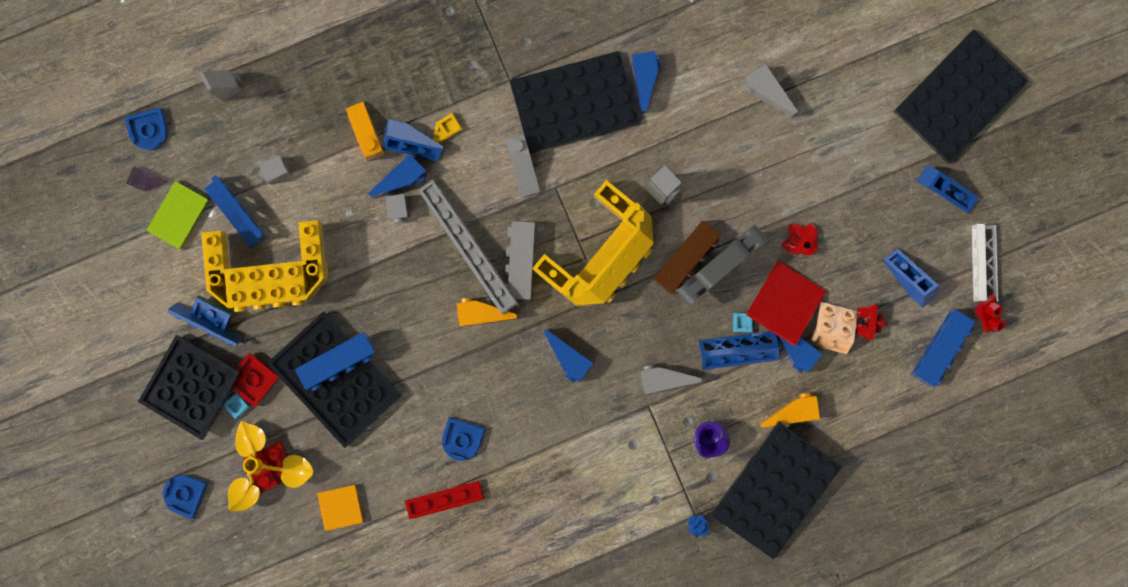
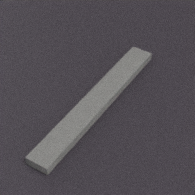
[418,179,518,315]

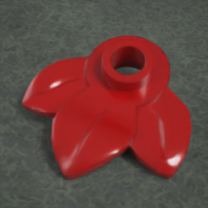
[781,223,818,256]

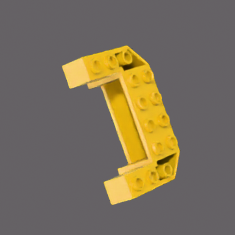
[532,180,654,307]
[201,220,329,312]

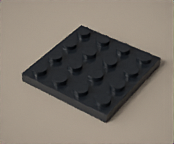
[138,335,242,440]

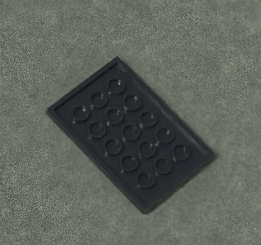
[893,29,1029,164]
[509,51,639,154]
[267,311,402,448]
[710,421,842,559]

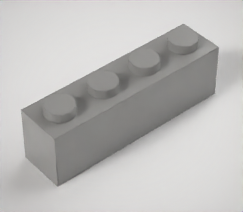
[646,166,681,206]
[505,221,535,300]

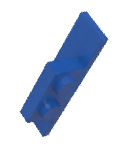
[167,295,245,347]

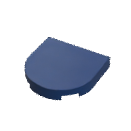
[124,108,168,150]
[442,417,486,461]
[162,475,208,519]

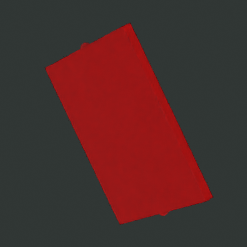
[745,261,826,346]

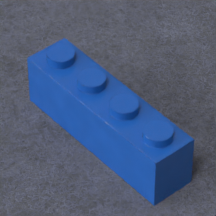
[910,309,975,387]
[295,332,377,391]

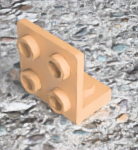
[810,302,857,354]

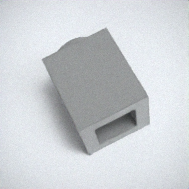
[258,155,291,185]
[385,194,409,224]

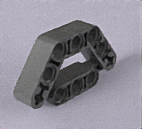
[676,224,767,306]

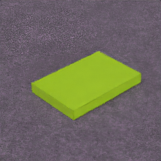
[146,181,210,250]

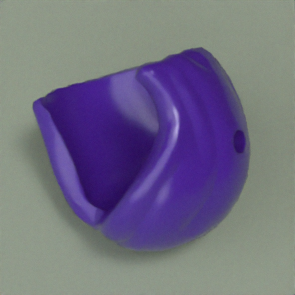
[694,421,731,458]

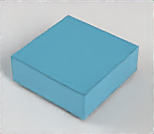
[733,313,753,332]
[223,393,251,419]

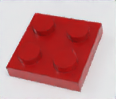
[233,353,279,407]

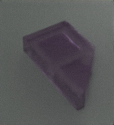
[126,166,167,192]

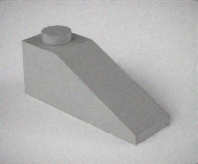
[744,64,798,117]
[199,70,242,101]
[506,134,540,198]
[639,364,702,394]

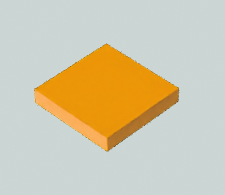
[317,484,364,531]

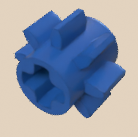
[687,514,710,538]

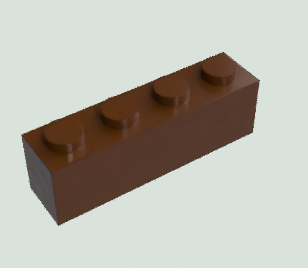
[653,220,721,295]

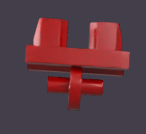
[974,295,1006,333]
[855,304,888,340]

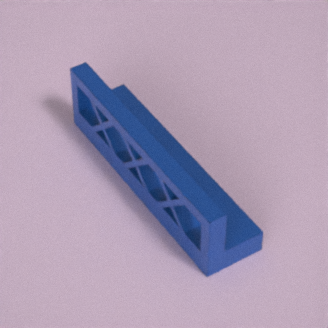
[204,175,267,249]
[699,331,779,370]

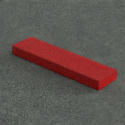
[405,480,484,520]

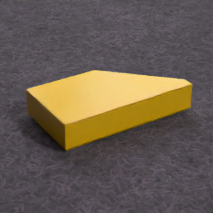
[433,113,463,144]

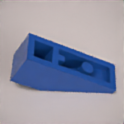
[631,51,661,114]
[382,119,443,161]
[368,154,427,198]
[917,165,979,213]
[883,249,939,308]
[544,329,593,382]
[777,335,822,373]

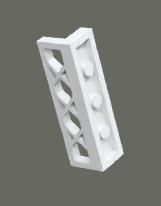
[972,224,998,302]

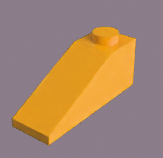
[346,102,385,161]
[457,298,518,327]
[759,393,820,427]

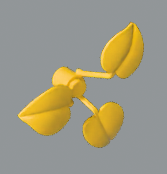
[228,421,314,511]

